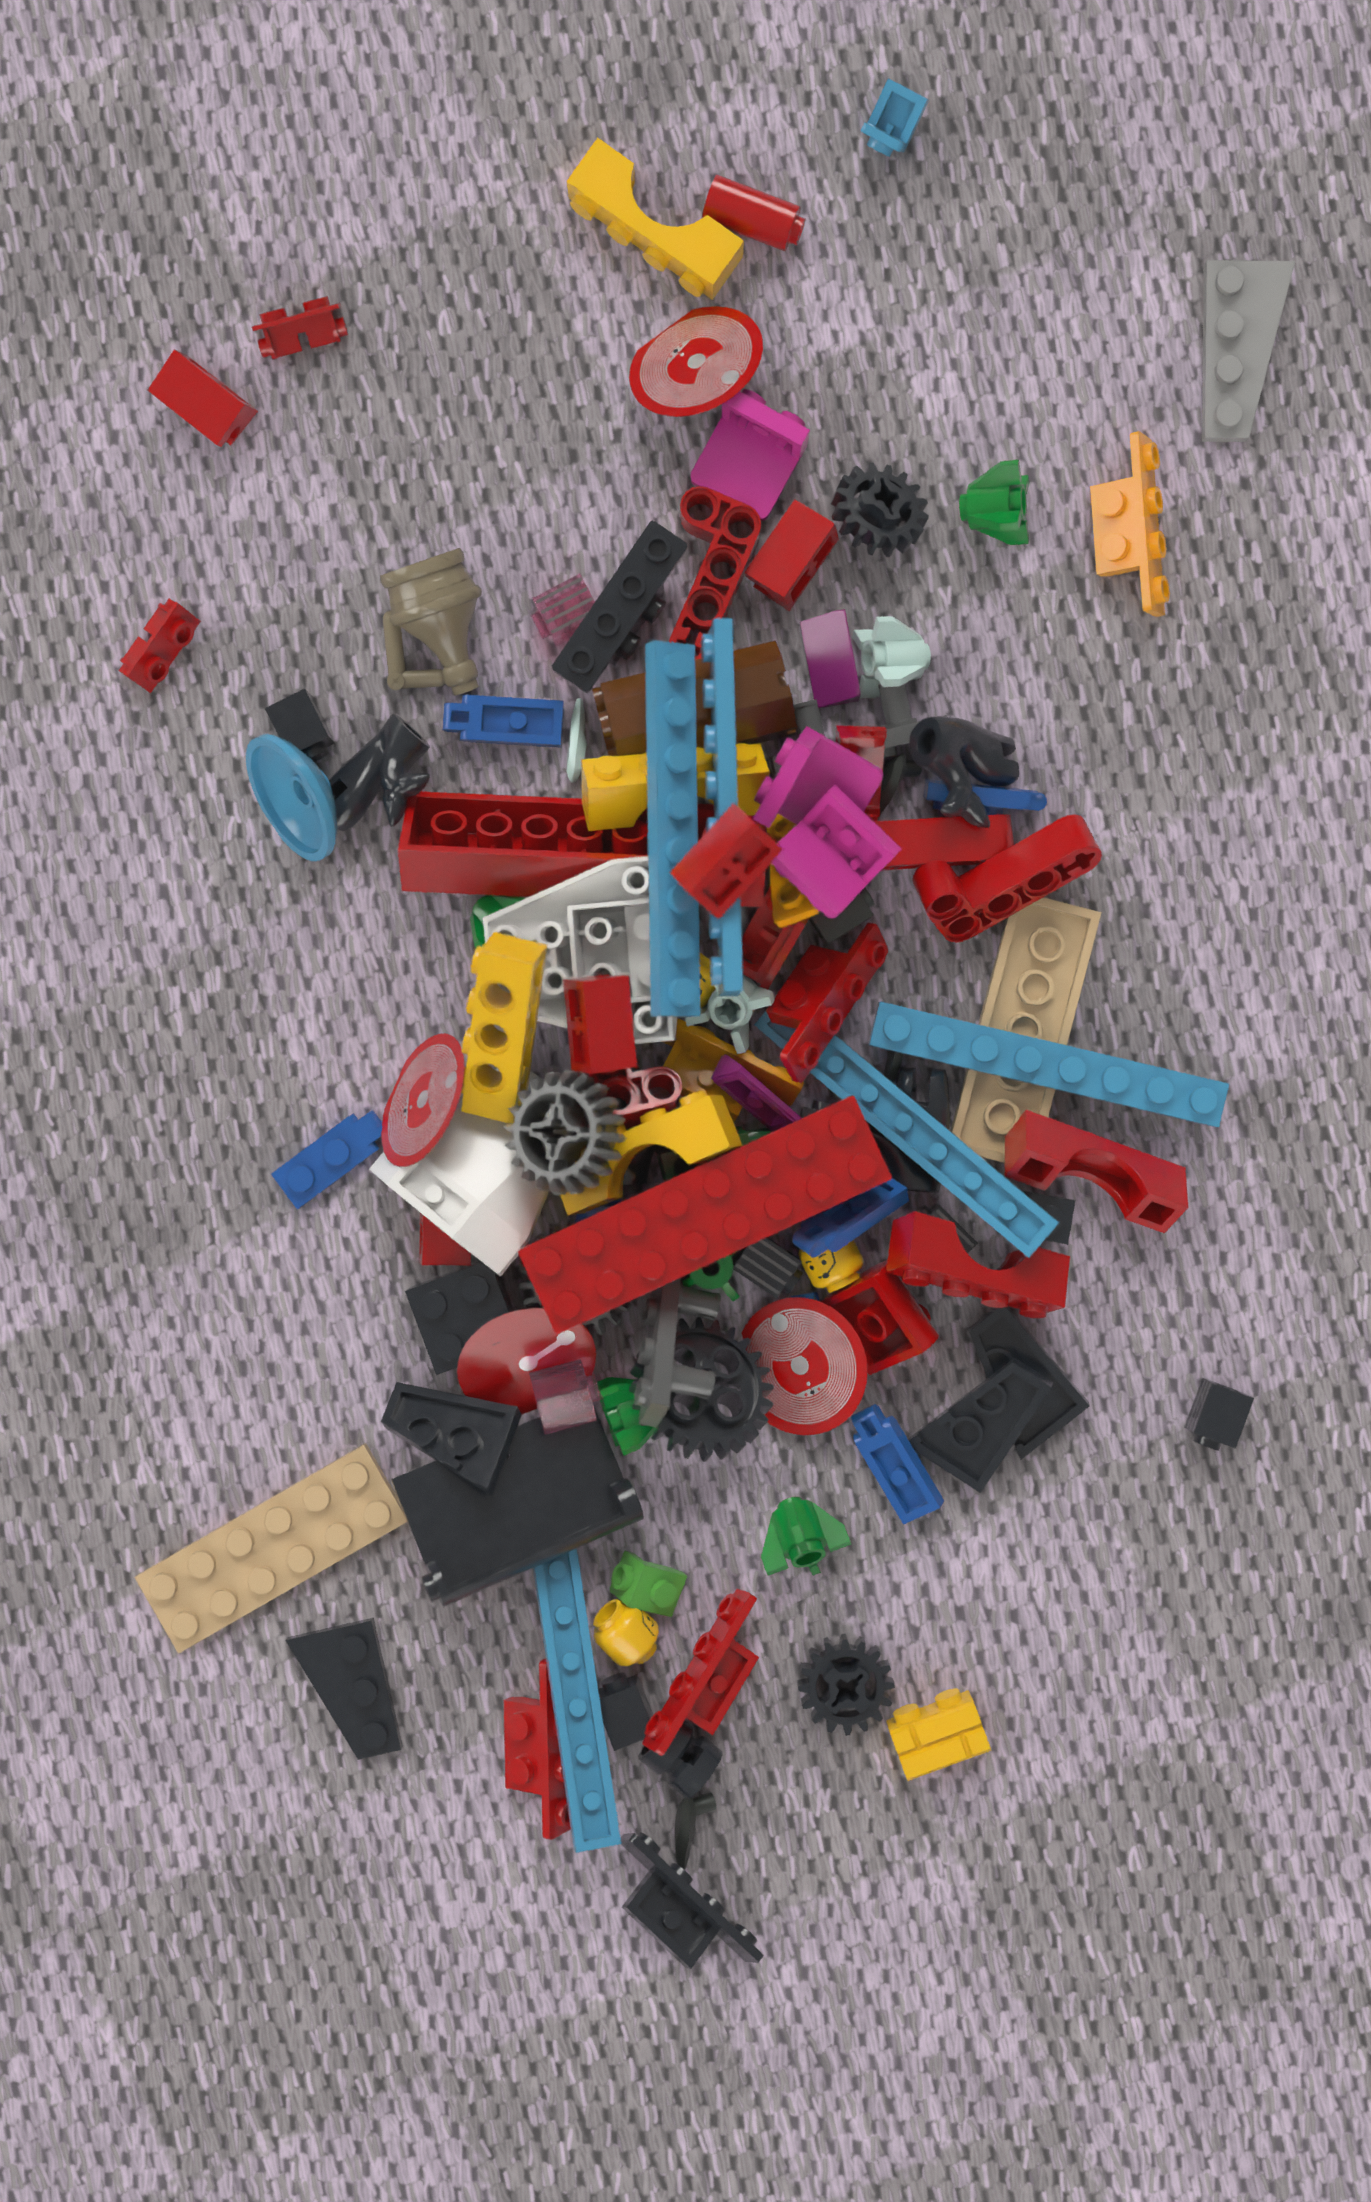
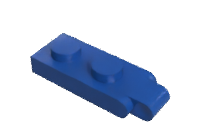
[442,695,564,748]
[923,779,1047,815]
[271,1110,382,1209]
[793,1179,909,1257]
[851,1404,944,1525]

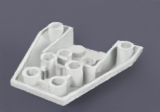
[483,856,677,1043]
[369,1068,573,1276]

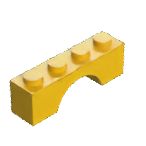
[566,137,744,300]
[581,743,770,831]
[560,1090,742,1216]

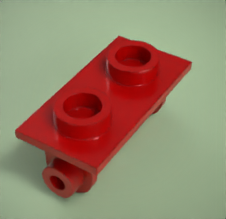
[252,296,348,360]
[118,598,201,693]

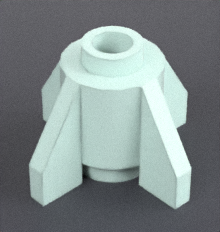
[852,616,931,698]
[685,975,775,1054]

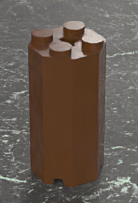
[592,640,797,757]

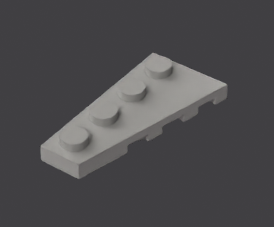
[1202,260,1295,442]

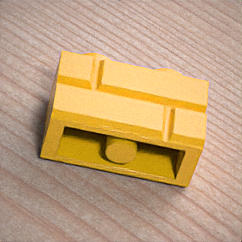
[886,1688,992,1781]

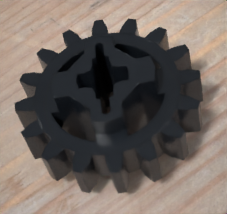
[831,463,929,557]
[797,1634,895,1736]

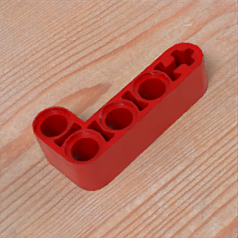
[669,486,761,660]
[873,814,1014,872]
[912,814,1102,943]
[582,1066,682,1128]

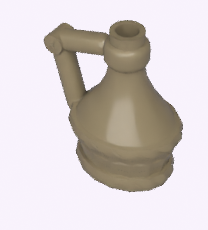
[380,548,482,696]

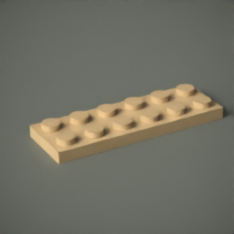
[951,897,1102,1163]
[134,1443,408,1654]

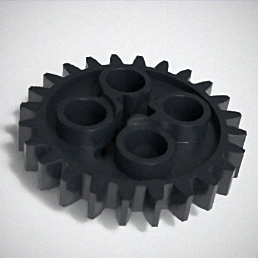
[629,1317,774,1462]

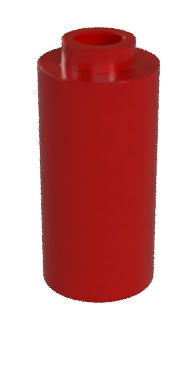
[702,174,806,251]

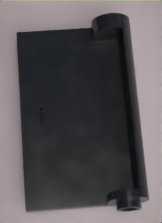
[391,1396,644,1607]

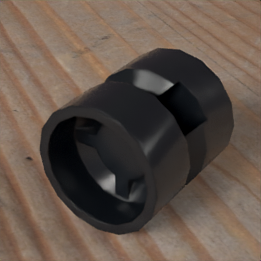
[638,1720,723,1799]

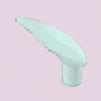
[566,698,587,783]

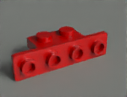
[766,922,889,1084]
[642,1589,759,1756]
[504,1658,571,1840]

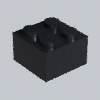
[405,1261,514,1375]

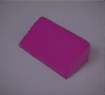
[800,609,861,709]
[711,1054,801,1131]

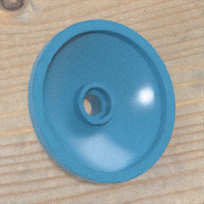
[246,734,337,862]

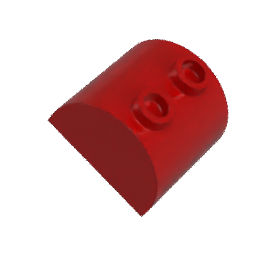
[821,1260,939,1376]

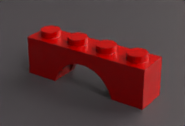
[1005,1109,1189,1233]
[886,1211,1070,1319]

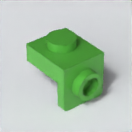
[610,1550,687,1617]

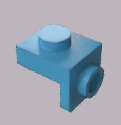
[861,78,929,157]

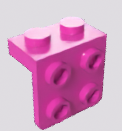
[690,389,810,521]
[753,726,883,828]
[772,785,901,919]

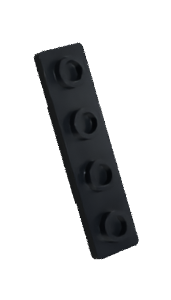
[552,521,687,693]
[621,1832,764,1969]

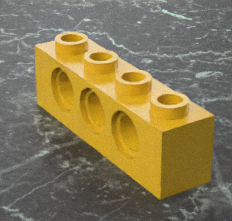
[461,932,547,1124]

